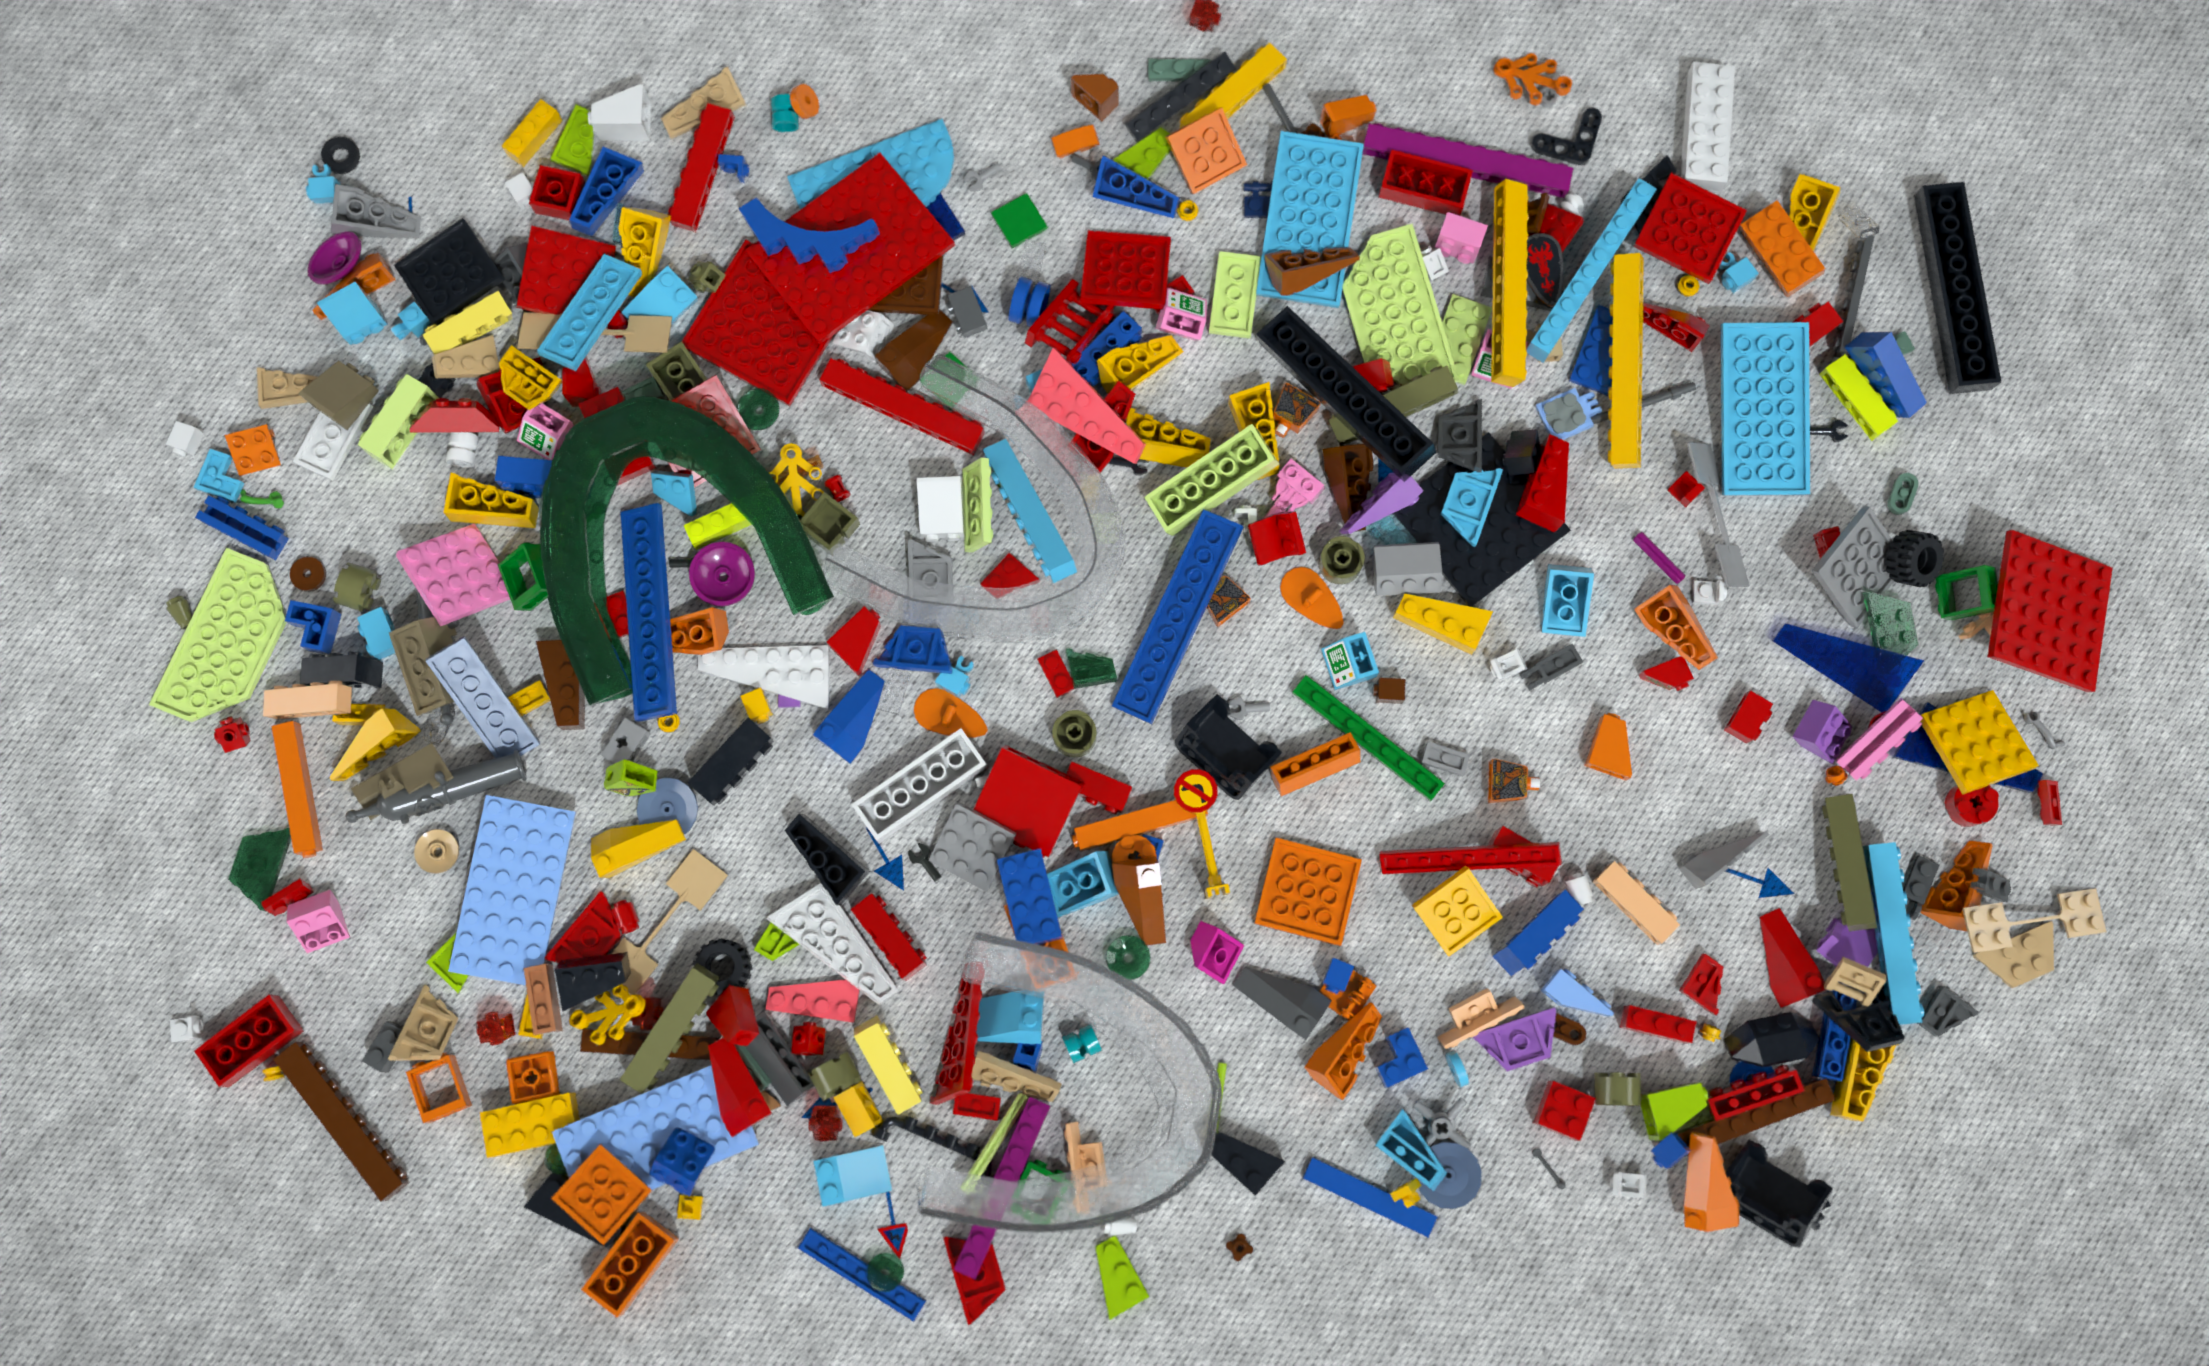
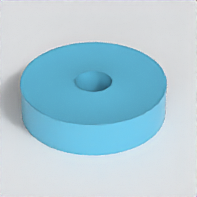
[1445,1050,1469,1088]

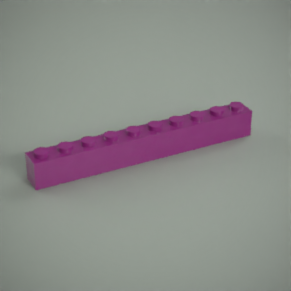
[1362,123,1574,198]

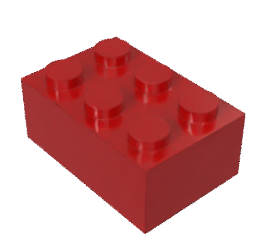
[1488,826,1558,888]

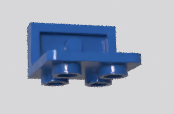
[649,1127,715,1196]

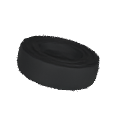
[321,136,360,174]

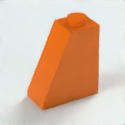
[1320,94,1377,138]
[1584,713,1632,781]

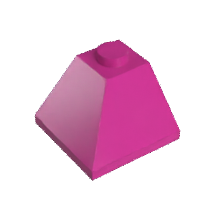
[1190,921,1245,985]

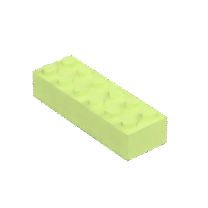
[1144,424,1280,536]

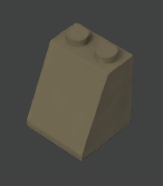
[298,360,379,430]

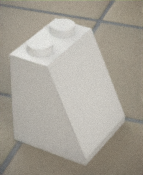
[588,84,651,141]
[917,476,964,542]

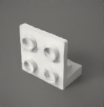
[833,310,894,362]

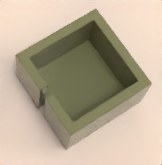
[797,492,860,557]

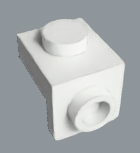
[1490,649,1527,680]
[1610,1172,1647,1198]

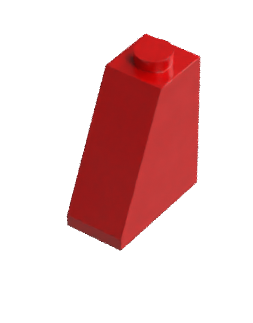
[826,606,881,676]
[706,985,759,1046]

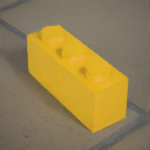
[502,99,563,167]

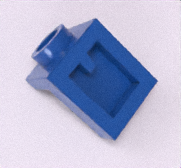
[718,154,750,183]

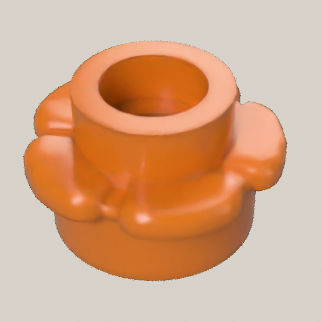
[1825,766,1848,786]

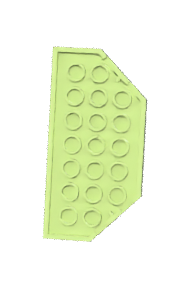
[1342,224,1459,385]
[149,548,287,722]

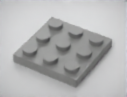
[928,802,1017,892]

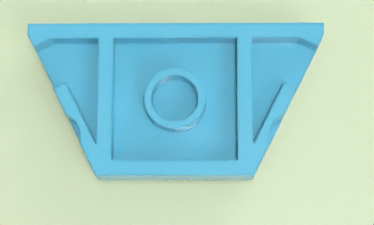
[1441,468,1503,547]

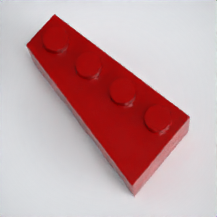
[850,893,927,981]

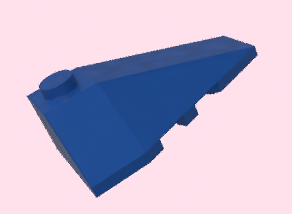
[813,670,886,764]

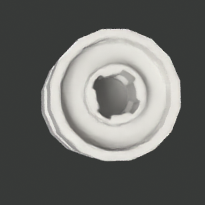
[446,432,478,468]

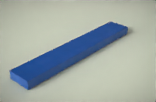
[1303,1158,1437,1238]
[798,1228,926,1322]

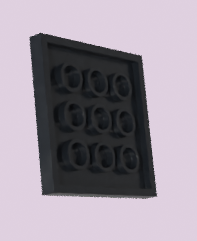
[394,218,506,326]

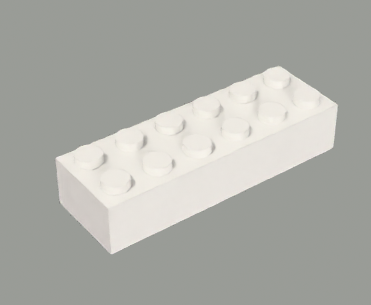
[1680,62,1735,192]
[851,728,988,844]

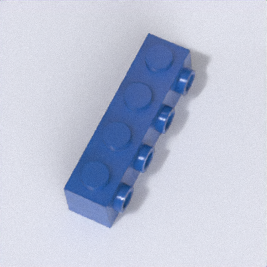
[1072,311,1142,388]

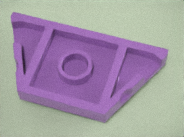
[1473,1007,1556,1071]

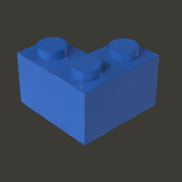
[285,600,342,655]
[1375,1027,1428,1088]

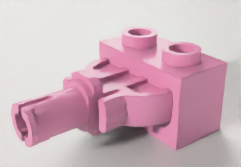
[1262,459,1325,519]

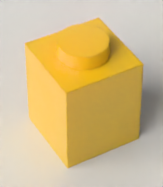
[740,687,773,724]

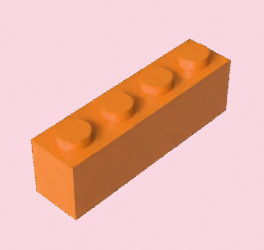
[1270,732,1361,797]

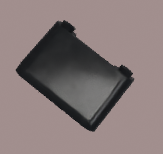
[1175,694,1282,800]
[1725,1139,1833,1247]

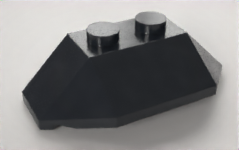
[1724,1012,1820,1067]

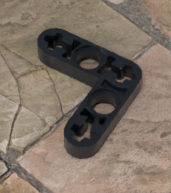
[1531,107,1602,166]

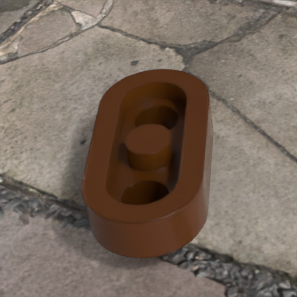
[1553,1014,1587,1045]

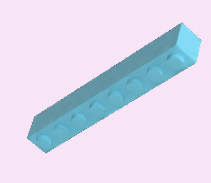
[983,439,1077,583]
[1863,842,1924,1025]

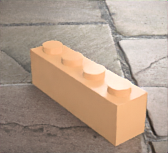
[263,681,352,719]
[1592,861,1680,945]

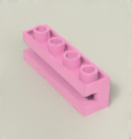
[1836,698,1923,781]

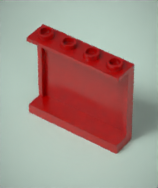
[973,745,1085,858]

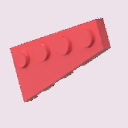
[765,980,860,1023]

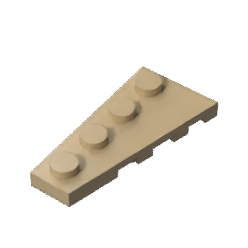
[661,66,746,139]
[972,1051,1062,1102]

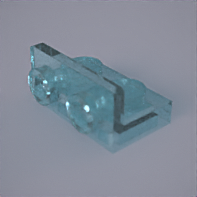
[1368,514,1416,545]

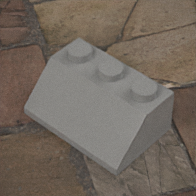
[1373,542,1442,596]

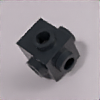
[418,363,456,398]

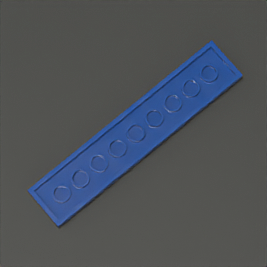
[620,503,677,722]
[1112,509,1244,724]

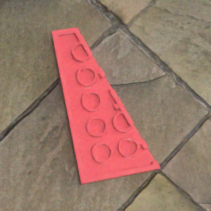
[1026,348,1146,464]

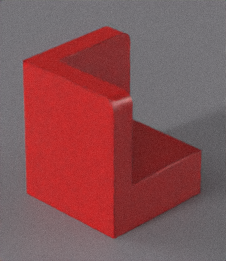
[1668,471,1705,508]

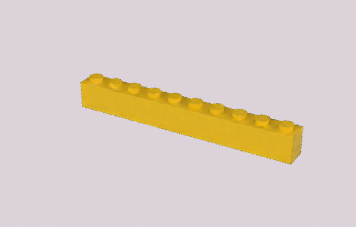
[1491,179,1529,387]
[1608,253,1644,469]

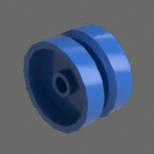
[1009,276,1051,327]

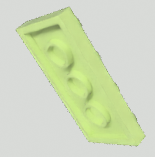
[1209,251,1261,339]
[1442,294,1492,385]
[962,458,993,552]

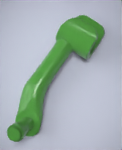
[240,490,284,509]

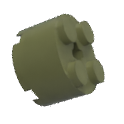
[1319,536,1365,584]
[333,562,381,612]
[1052,710,1097,758]
[808,1052,862,1101]
[1594,1072,1641,1106]

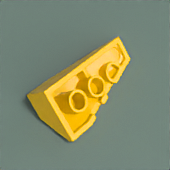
[1789,174,1841,251]
[619,207,671,297]
[591,820,686,878]

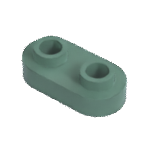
[1887,473,1919,515]

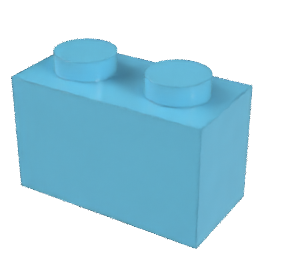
[357,607,395,660]

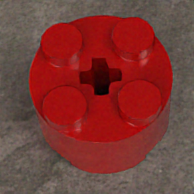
[1945,785,1999,827]

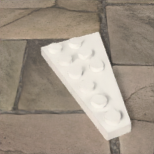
[698,645,829,710]
[767,883,898,1005]

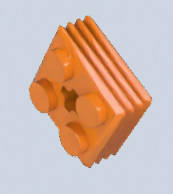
[506,1051,560,1104]

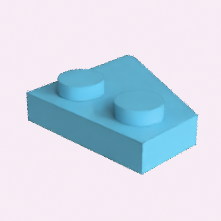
[651,470,697,516]

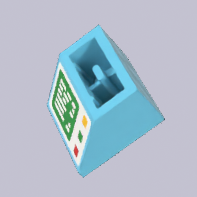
[1321,632,1379,690]

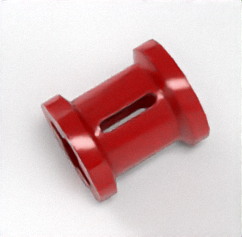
[824,475,851,503]

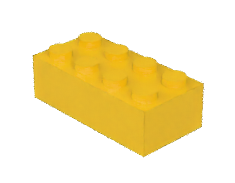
[480,1093,580,1158]

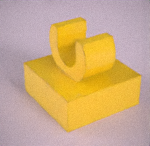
[1390,1178,1422,1208]
[677,1195,704,1220]

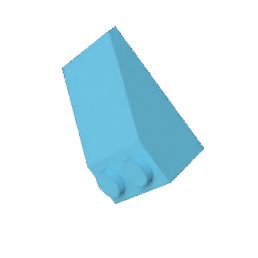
[621,266,698,325]
[317,282,388,345]
[1542,564,1594,637]
[1047,851,1119,918]
[976,990,1044,1044]
[814,1145,892,1207]

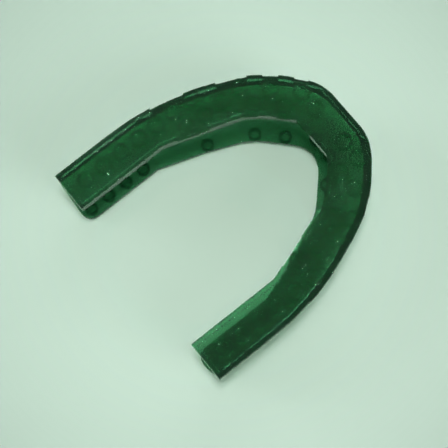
[540,396,834,706]

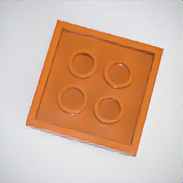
[1165,107,1247,194]
[551,1144,652,1245]

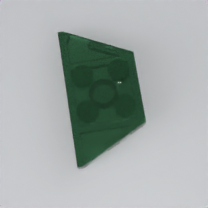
[1863,592,1919,674]
[228,828,291,912]

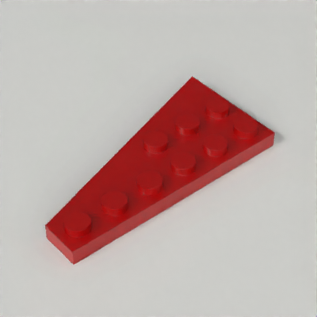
[929,959,984,1105]

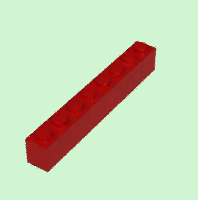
[819,358,985,456]

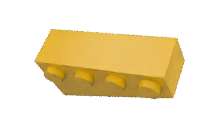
[1228,381,1279,480]
[1125,408,1211,468]
[443,472,539,528]
[1393,594,1493,655]
[1830,1037,1899,1122]

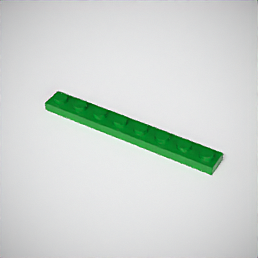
[1292,675,1445,802]

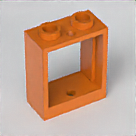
[406,1052,472,1123]

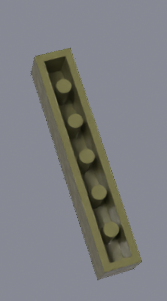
[1329,366,1458,446]
[1822,794,1877,932]
[620,963,720,1094]

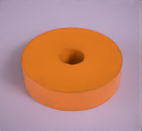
[790,84,819,119]

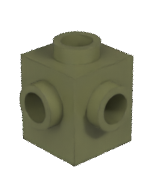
[688,261,725,293]

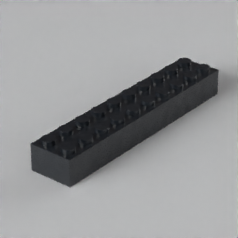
[1914,182,2001,394]
[1256,306,1436,482]

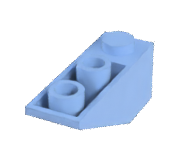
[1540,969,1614,1017]

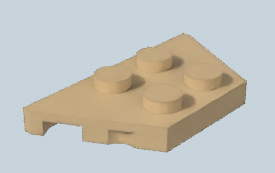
[1973,921,2054,988]
[388,985,458,1061]

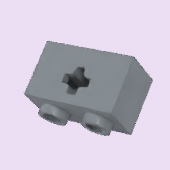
[601,718,651,764]

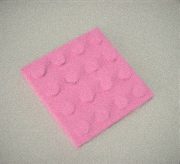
[396,524,510,626]

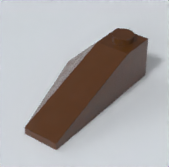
[875,309,953,392]
[1323,444,1374,532]

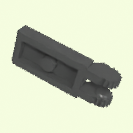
[1520,644,1583,691]
[1903,855,1940,920]
[1970,868,2011,902]

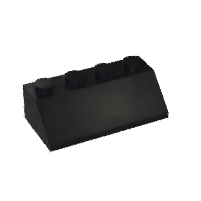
[687,717,774,806]

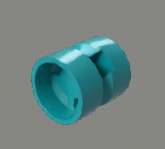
[771,94,799,133]
[1062,1024,1102,1063]

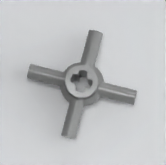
[1412,1097,1471,1149]

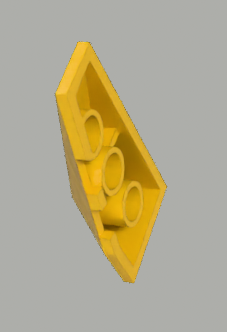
[1097,335,1184,394]
[329,708,421,781]

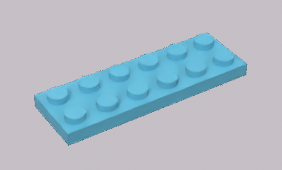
[537,254,642,371]

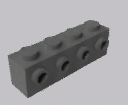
[745,1012,814,1106]

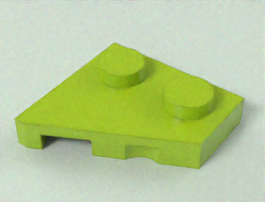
[754,922,799,961]

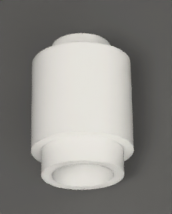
[1565,872,1593,905]

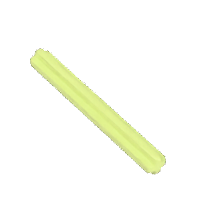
[959,1093,1029,1194]

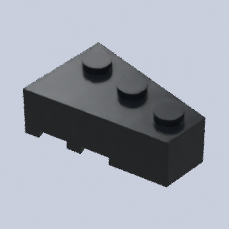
[300,652,383,688]
[554,952,631,1012]
[1203,1131,1285,1196]

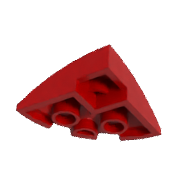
[476,357,543,434]

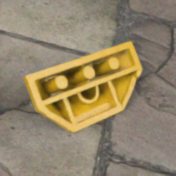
[499,345,562,410]

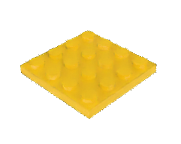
[1920,690,2039,794]

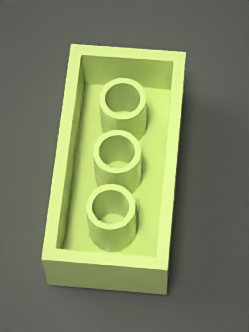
[357,374,438,469]

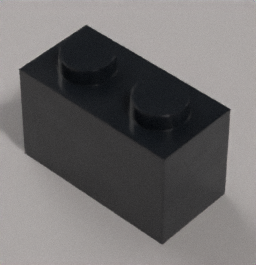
[1503,429,1541,475]

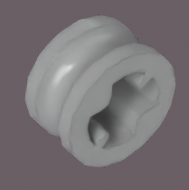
[1538,87,1558,108]

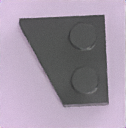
[1917,986,1979,1037]

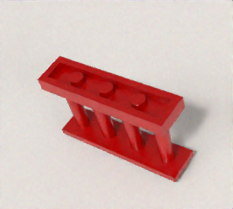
[1024,279,1114,365]

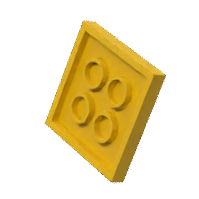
[1411,866,1503,957]

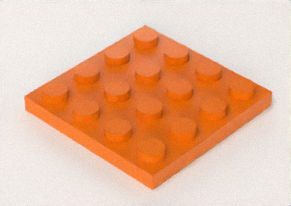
[1254,838,1362,947]

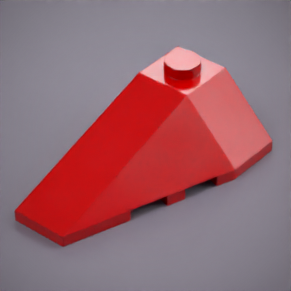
[1643,302,1710,352]
[562,356,601,407]
[1065,381,1136,475]
[1759,908,1826,1008]
[708,1037,772,1138]

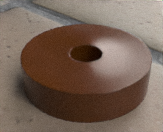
[290,557,326,592]

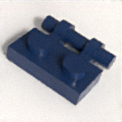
[1244,181,1273,218]

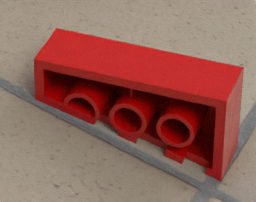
[1516,434,1569,533]

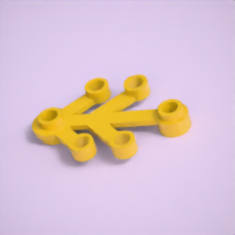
[766,443,824,527]
[569,984,645,1045]

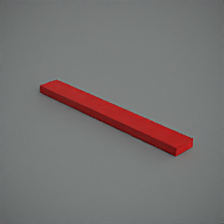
[1379,842,1562,874]

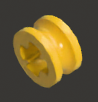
[262,1066,285,1082]

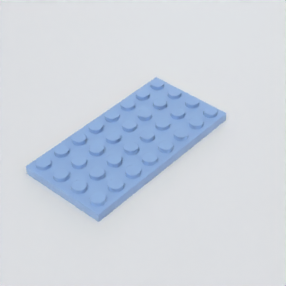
[449,795,576,985]
[552,1066,759,1190]

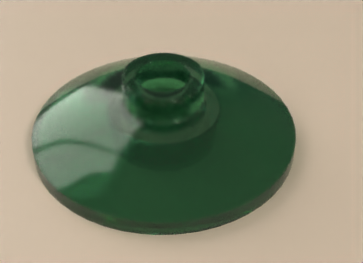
[737,388,780,431]
[1106,935,1151,980]

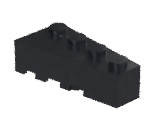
[784,813,870,906]
[524,1170,627,1248]

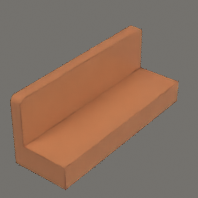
[524,964,563,1035]

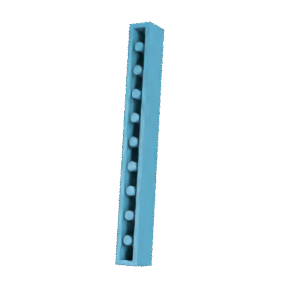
[1527,178,1657,363]

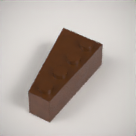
[536,639,585,730]

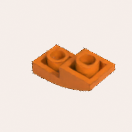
[1052,124,1100,158]

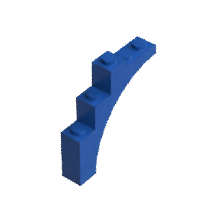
[739,197,880,273]

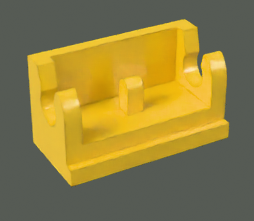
[332,703,385,726]
[833,1081,883,1137]

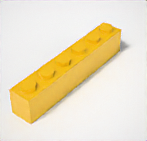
[1180,42,1287,128]

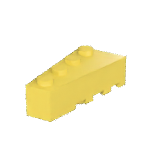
[423,291,512,355]
[854,1015,923,1115]

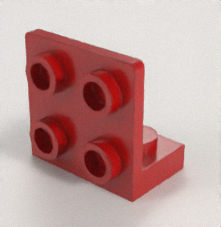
[1248,511,1306,566]

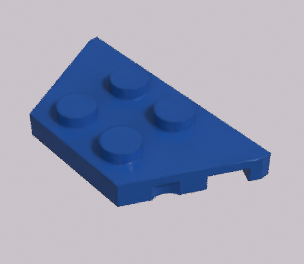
[873,625,952,674]

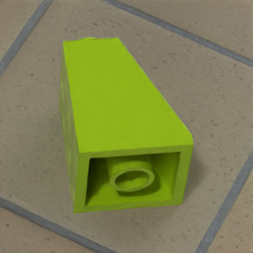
[1640,1083,1708,1141]

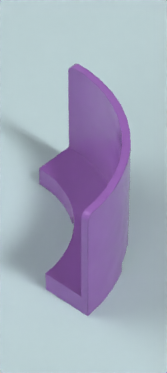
[1817,906,1878,967]

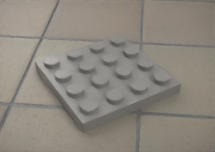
[1812,505,1894,628]

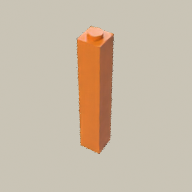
[271,721,323,858]
[1071,800,1208,852]

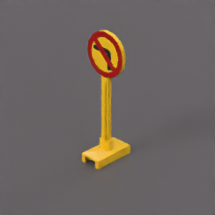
[1174,769,1230,899]

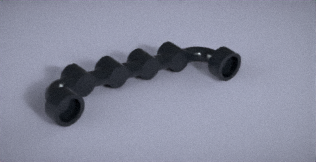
[870,1115,993,1187]

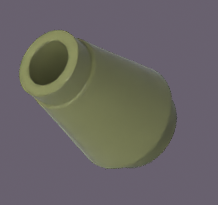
[166,596,192,630]

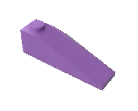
[1340,473,1423,534]

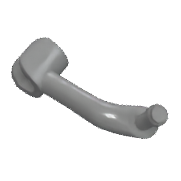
[2023,712,2065,749]

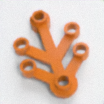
[1494,53,1572,105]

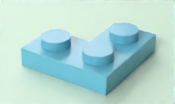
[193,449,244,503]

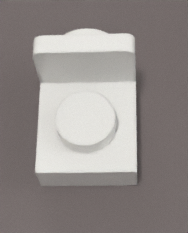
[1420,246,1449,281]
[1234,505,1257,539]
[1692,579,1727,605]
[170,1015,204,1043]

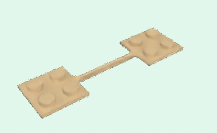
[517,312,672,353]
[611,849,728,995]
[1962,888,2107,953]

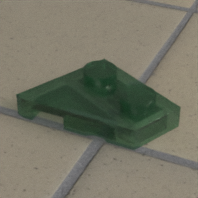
[1066,648,1117,689]

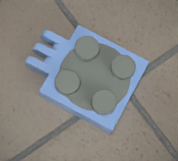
[1536,388,1602,440]

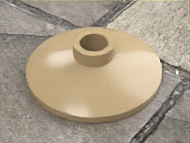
[414,829,459,874]

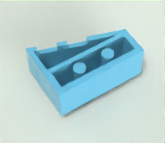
[1375,1109,1447,1191]

